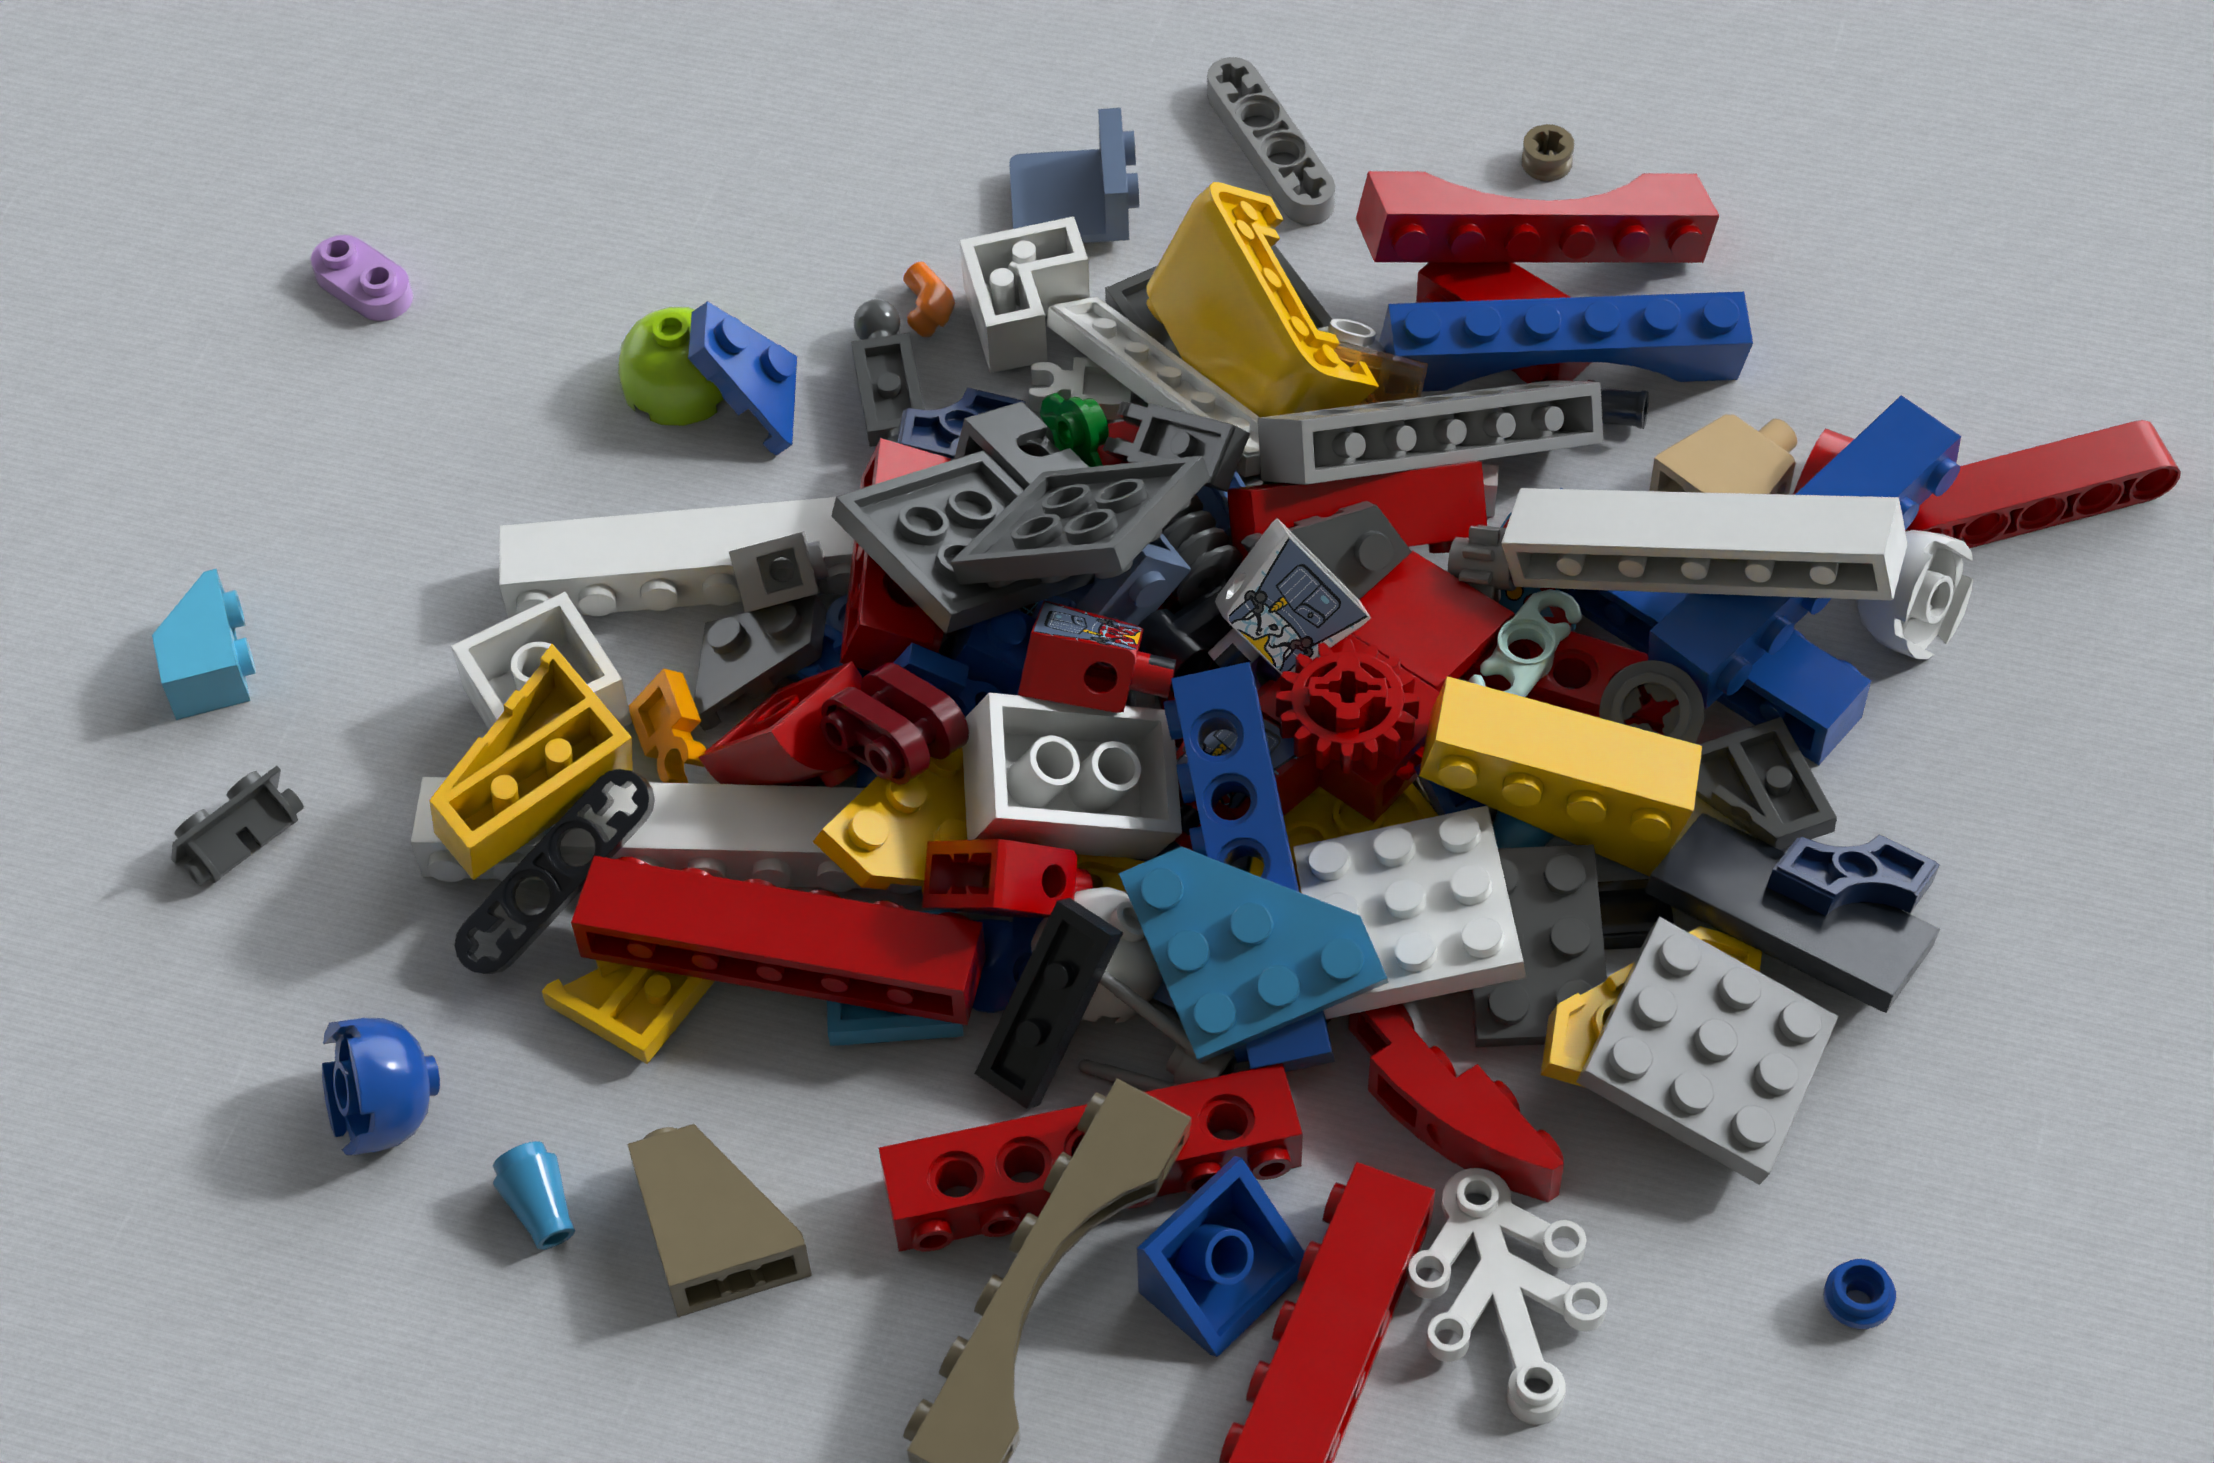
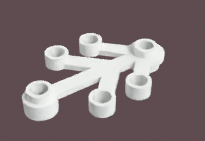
[1407,1168,1607,1425]

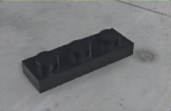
[974,898,1123,1109]

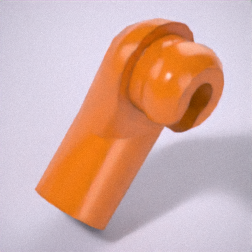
[903,261,955,338]

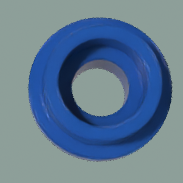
[1823,1259,1896,1329]

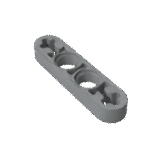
[1207,57,1335,225]

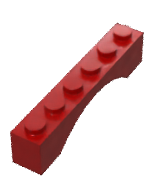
[1356,171,1720,263]

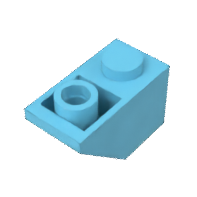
[152,569,256,720]

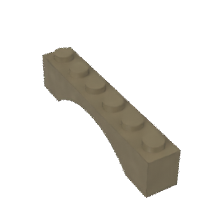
[903,1078,1191,1463]

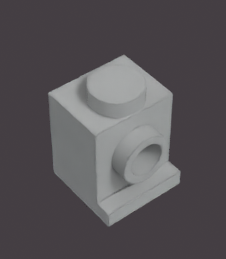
[729,531,829,613]

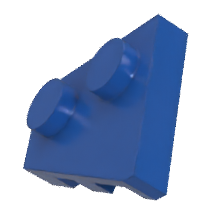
[688,301,797,456]

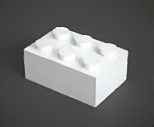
[962,693,1182,860]

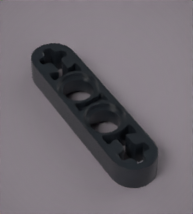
[454,769,655,974]

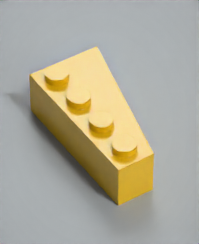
[1419,676,1702,877]

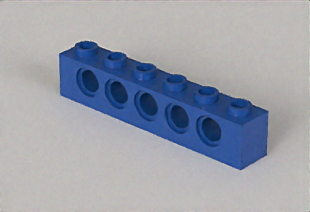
[1163,662,1335,1072]

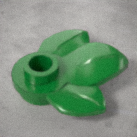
[1040,393,1109,467]

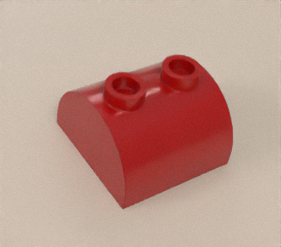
[698,661,863,788]

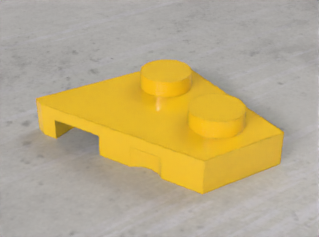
[541,960,715,1064]

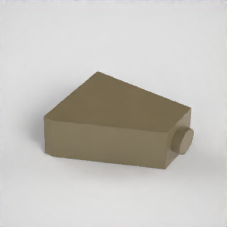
[627,1124,812,1317]

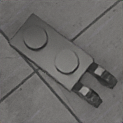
[1103,401,1250,492]

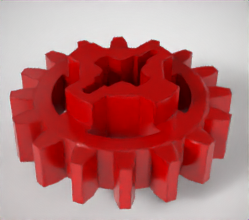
[1276,639,1419,774]

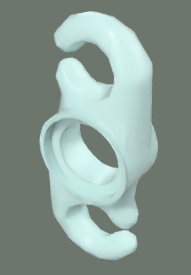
[1469,589,1582,697]

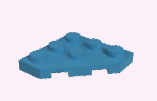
[1119,847,1389,1063]

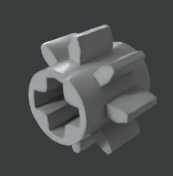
[1448,525,1516,602]

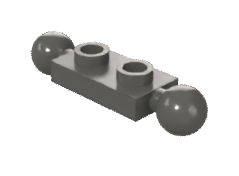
[851,299,925,447]

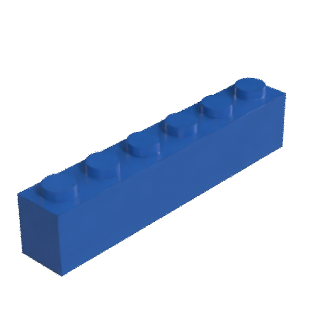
[1648,395,1961,709]
[1559,487,1872,765]

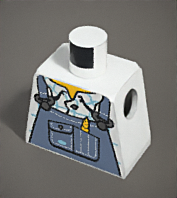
[1208,518,1371,675]

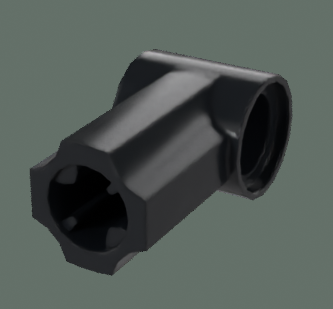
[1138,579,1233,692]

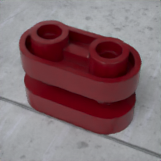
[821,662,969,785]

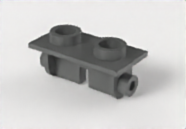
[171,766,304,886]

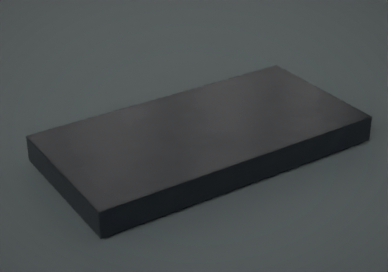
[1645,812,1940,1013]

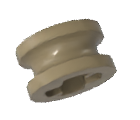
[1522,124,1574,181]

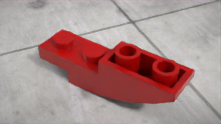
[1348,1004,1564,1202]

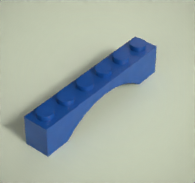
[1379,291,1753,393]

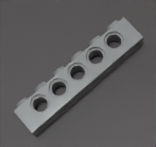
[1257,380,1603,485]

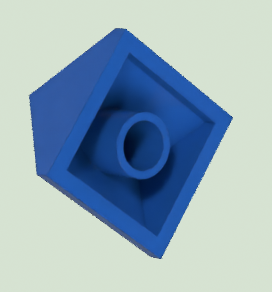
[1137,1156,1305,1357]

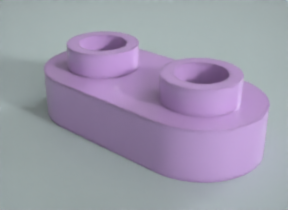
[311,235,413,321]

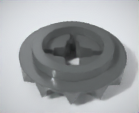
[1599,660,1705,744]

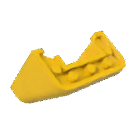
[1146,182,1379,417]

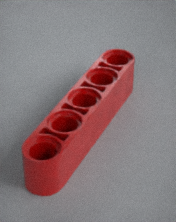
[1905,420,2181,548]

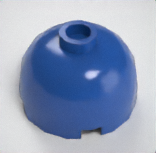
[322,1018,440,1155]

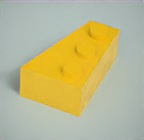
[429,643,633,880]

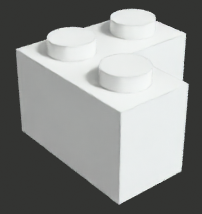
[960,216,1090,373]

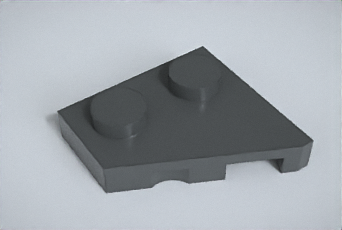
[1240,501,1412,599]
[1696,717,1837,850]

